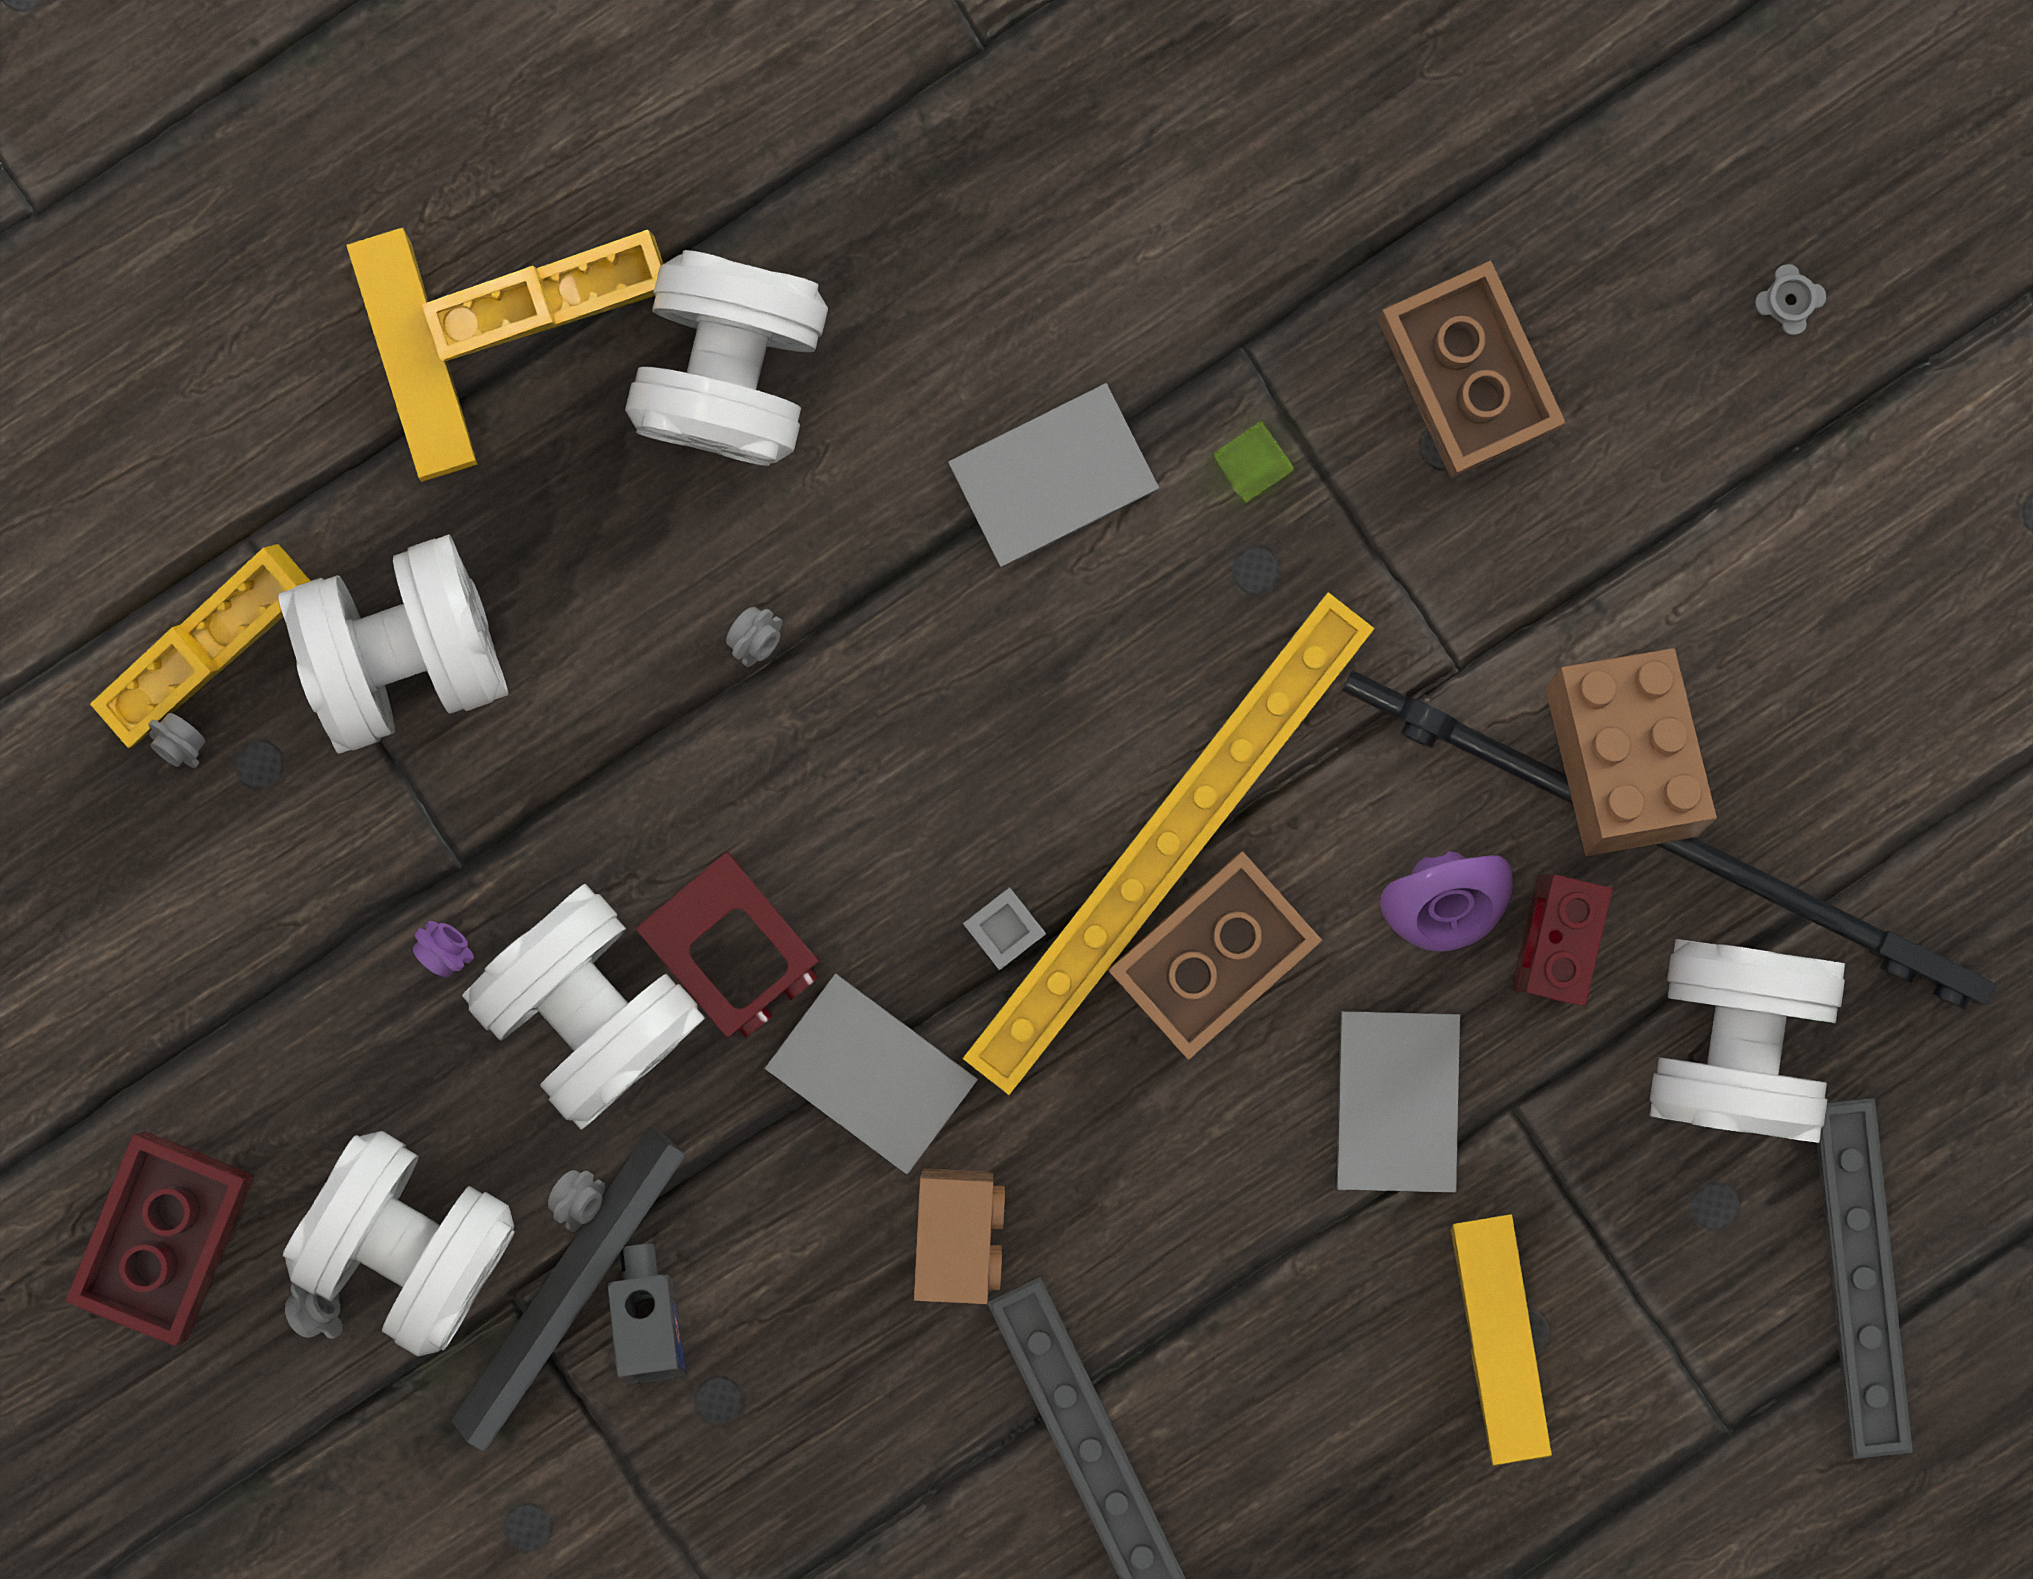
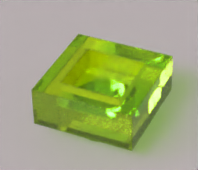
[1212,421,1295,504]

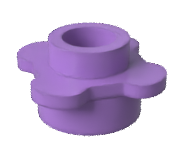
[413,921,474,977]

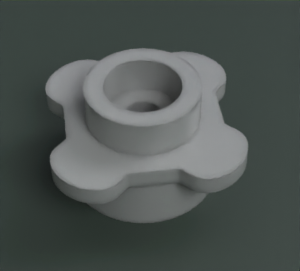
[1755,264,1826,335]
[726,607,782,667]
[148,713,206,768]
[548,1170,605,1232]
[285,1282,343,1339]

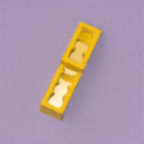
[346,228,478,482]
[421,230,663,362]
[90,544,310,748]
[1450,1214,1552,1466]

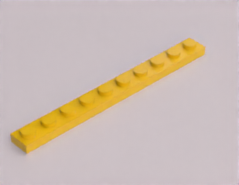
[962,592,1375,1095]

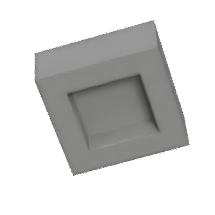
[963,887,1046,970]

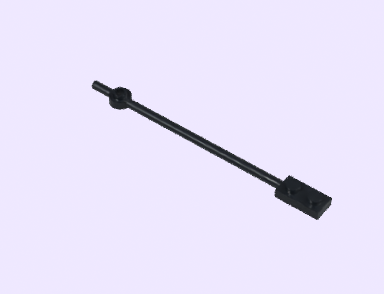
[1342,670,1997,1010]

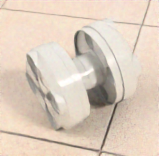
[625,250,828,466]
[278,535,509,754]
[462,884,705,1130]
[1650,939,1845,1143]
[283,1131,515,1357]

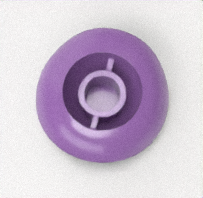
[1380,851,1513,952]

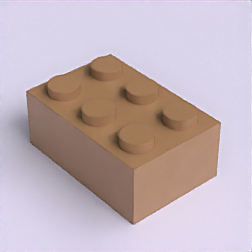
[1377,261,1566,479]
[1545,648,1717,856]
[1107,851,1323,1060]
[914,1168,1005,1304]

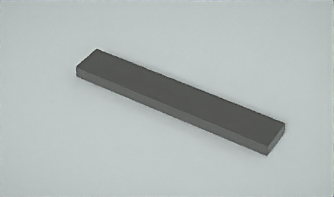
[1817,1098,1913,1459]
[451,1127,685,1452]
[987,1276,1186,1579]

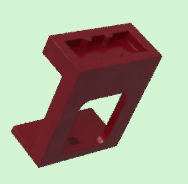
[635,852,821,1039]
[1511,874,1613,1006]

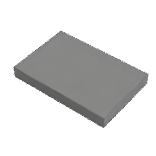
[948,383,1159,568]
[765,973,978,1174]
[1336,1011,1460,1192]

